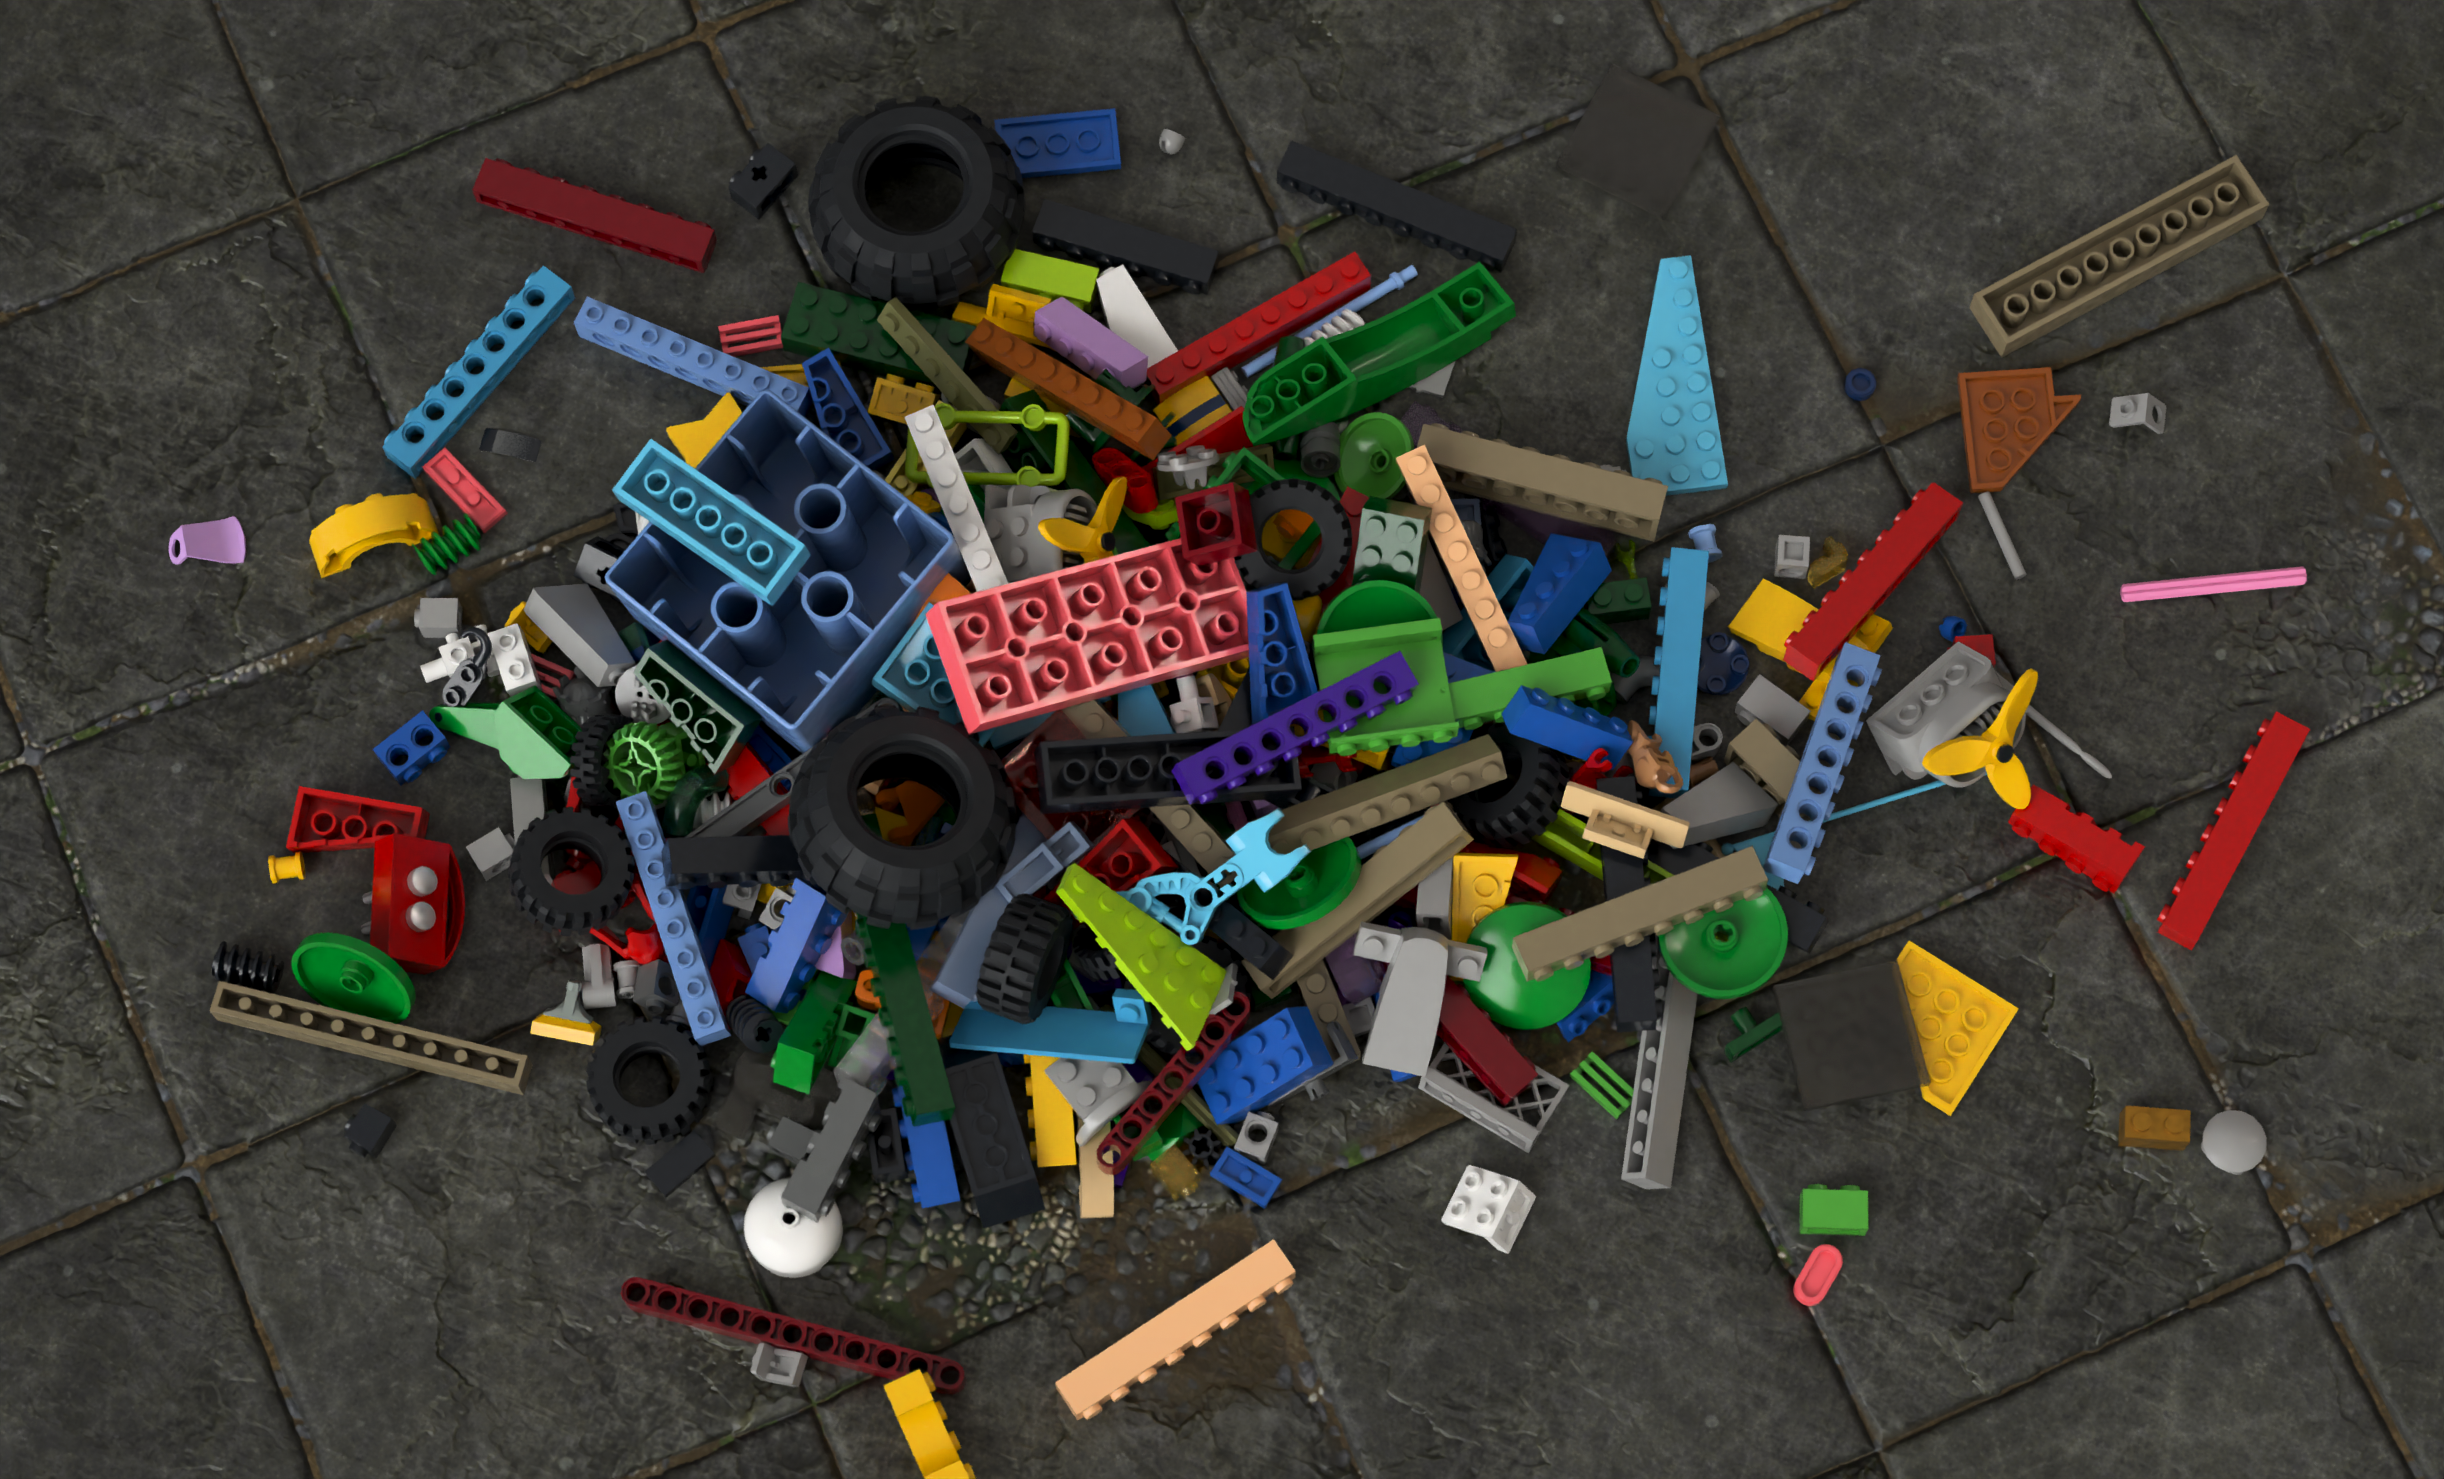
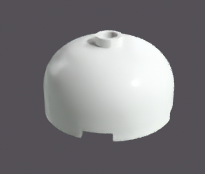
[744,1178,843,1278]

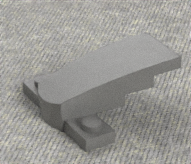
[1353,921,1487,1077]

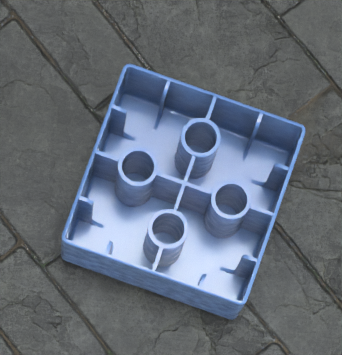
[605,390,971,754]

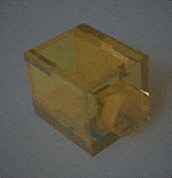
[1150,1144,1200,1200]

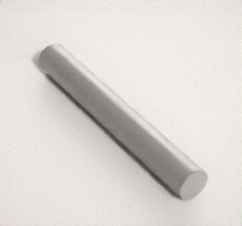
[1978,491,2027,580]

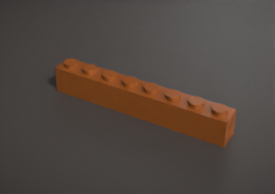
[965,318,1172,460]

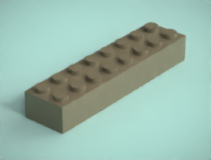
[1417,423,1668,542]

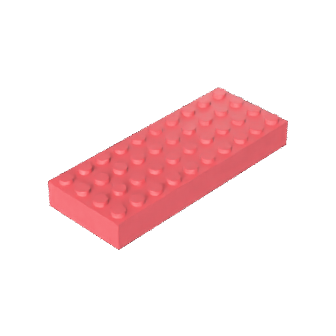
[925,538,1249,735]

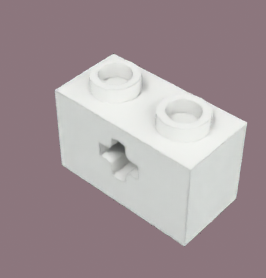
[488,623,543,697]

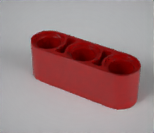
[1092,447,1159,514]

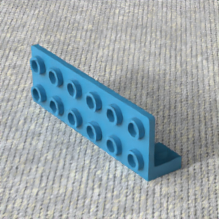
[949,988,1153,1064]

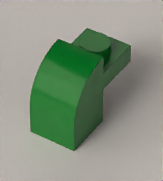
[828,1004,879,1075]

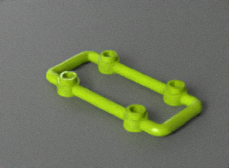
[905,403,1070,488]

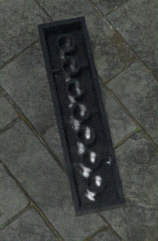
[1034,726,1302,814]

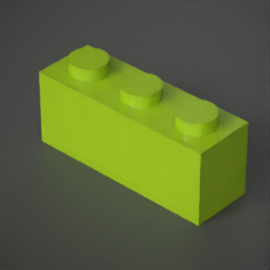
[1001,249,1100,313]

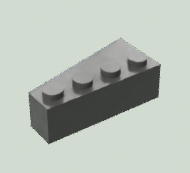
[781,1076,882,1223]

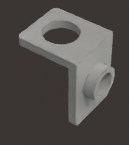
[2109,393,2166,434]

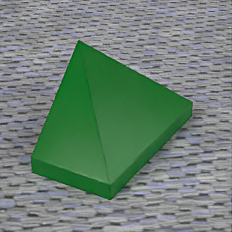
[1147,1103,1204,1166]

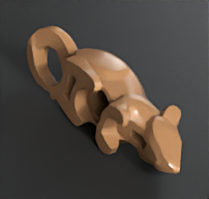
[1626,720,1683,794]

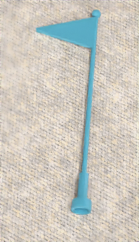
[1721,773,1987,890]

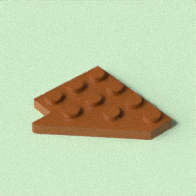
[1957,367,2081,493]

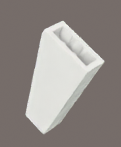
[1096,264,1178,390]

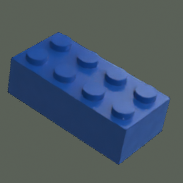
[1197,1006,1334,1125]

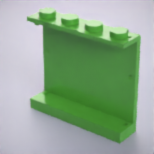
[1312,618,1459,756]

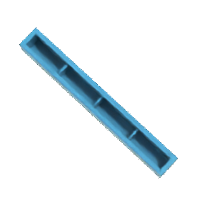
[1647,547,1709,798]

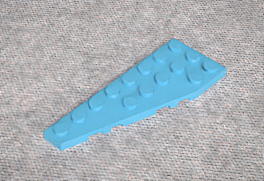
[1626,255,1728,496]

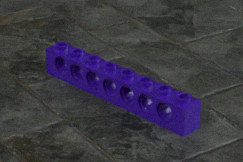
[1172,651,1419,805]

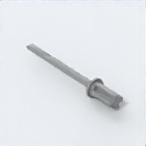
[1996,672,2112,778]

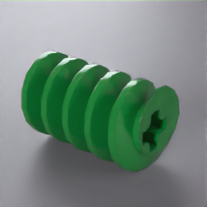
[412,513,482,576]

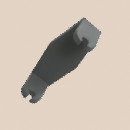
[1268,1021,1358,1107]

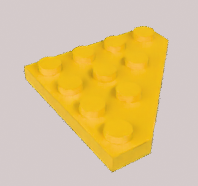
[1891,941,2019,1116]

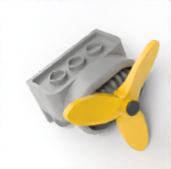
[984,477,1127,583]
[1866,642,2038,809]

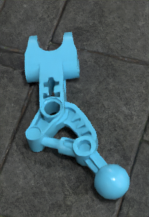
[1069,808,1311,945]

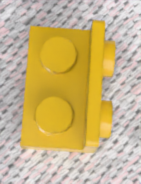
[868,373,940,424]

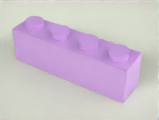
[1034,297,1148,389]

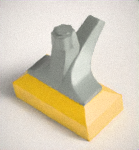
[530,980,602,1046]

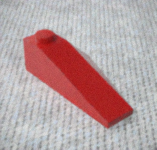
[1458,842,1563,904]

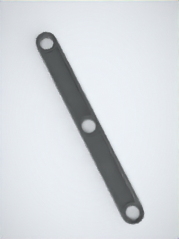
[684,698,904,838]

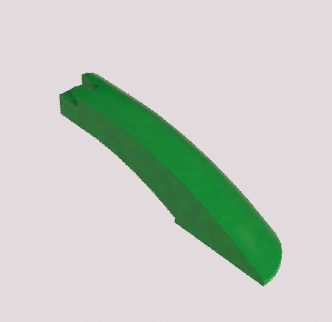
[1243,261,1516,447]

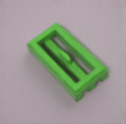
[1570,1051,1634,1120]

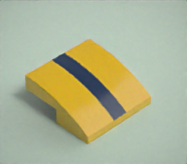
[1153,376,1233,445]

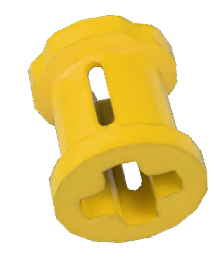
[268,851,306,884]

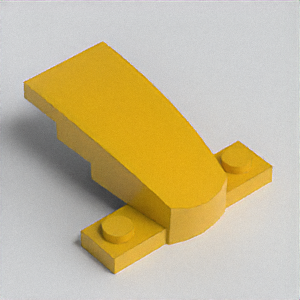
[1728,578,1893,721]

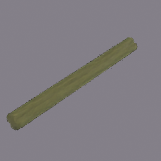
[1097,1004,1239,1148]

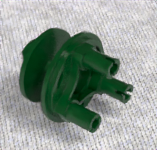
[1066,369,1177,467]

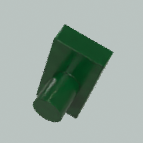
[1724,1007,1787,1063]

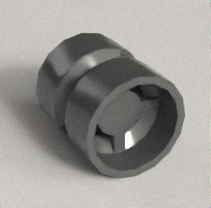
[1300,422,1340,478]

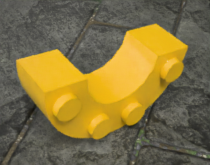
[309,493,439,578]
[884,1369,976,1479]

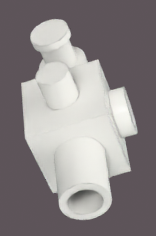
[420,625,500,683]
[1169,676,1219,733]

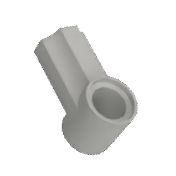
[582,943,618,1010]

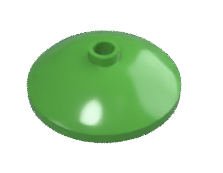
[1334,412,1414,499]

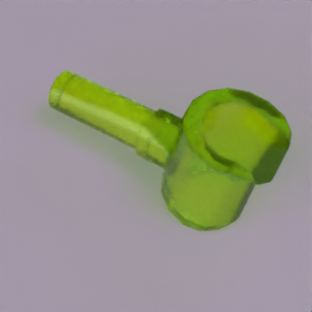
[1616,540,1638,579]

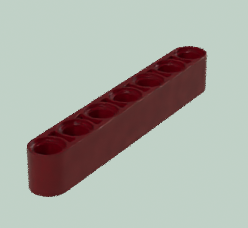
[1097,991,1250,1175]

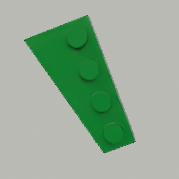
[770,971,857,1095]

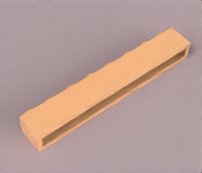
[1395,444,1528,672]
[1055,1239,1296,1420]

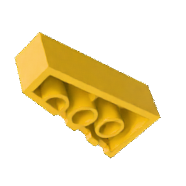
[1023,1054,1077,1167]

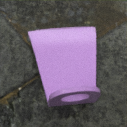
[169,516,246,565]

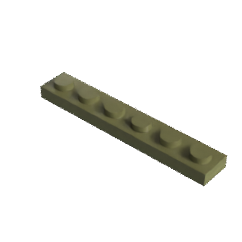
[877,297,1018,455]

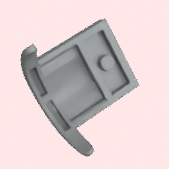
[1044,1058,1152,1147]

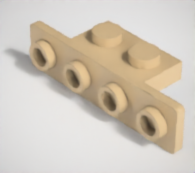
[1561,781,1690,859]

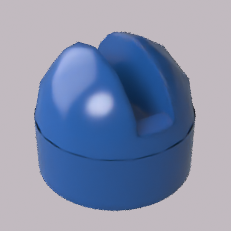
[1939,616,1967,642]

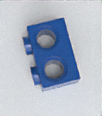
[373,710,450,786]

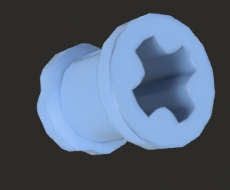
[1688,524,1722,563]

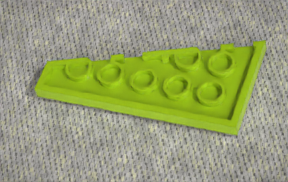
[1056,863,1227,1051]

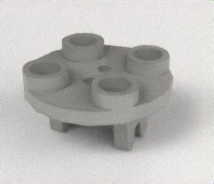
[1156,445,1220,489]
[615,664,671,724]

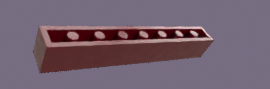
[472,158,717,273]

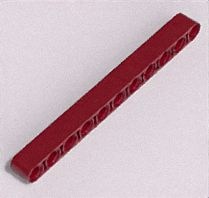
[621,1277,966,1395]

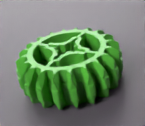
[603,721,685,806]

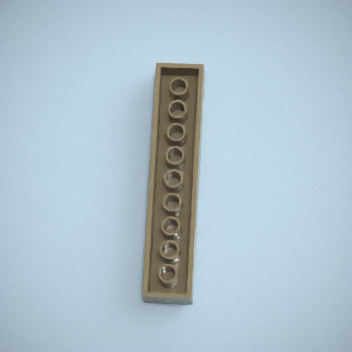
[1969,155,2269,358]

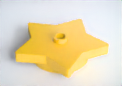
[666,392,742,469]

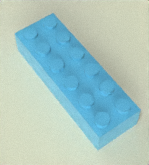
[612,439,811,607]

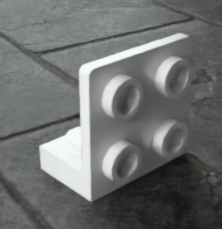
[1441,1165,1536,1254]

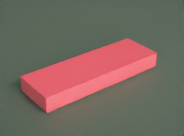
[422,447,507,534]

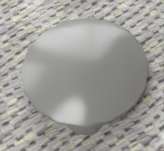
[2201,1110,2267,1175]

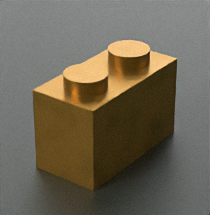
[2119,1106,2191,1151]

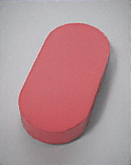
[1793,1244,1843,1306]

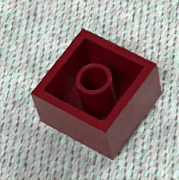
[1175,482,1257,566]

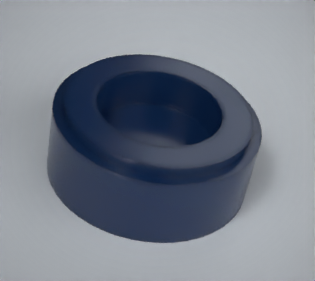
[1844,368,1876,401]

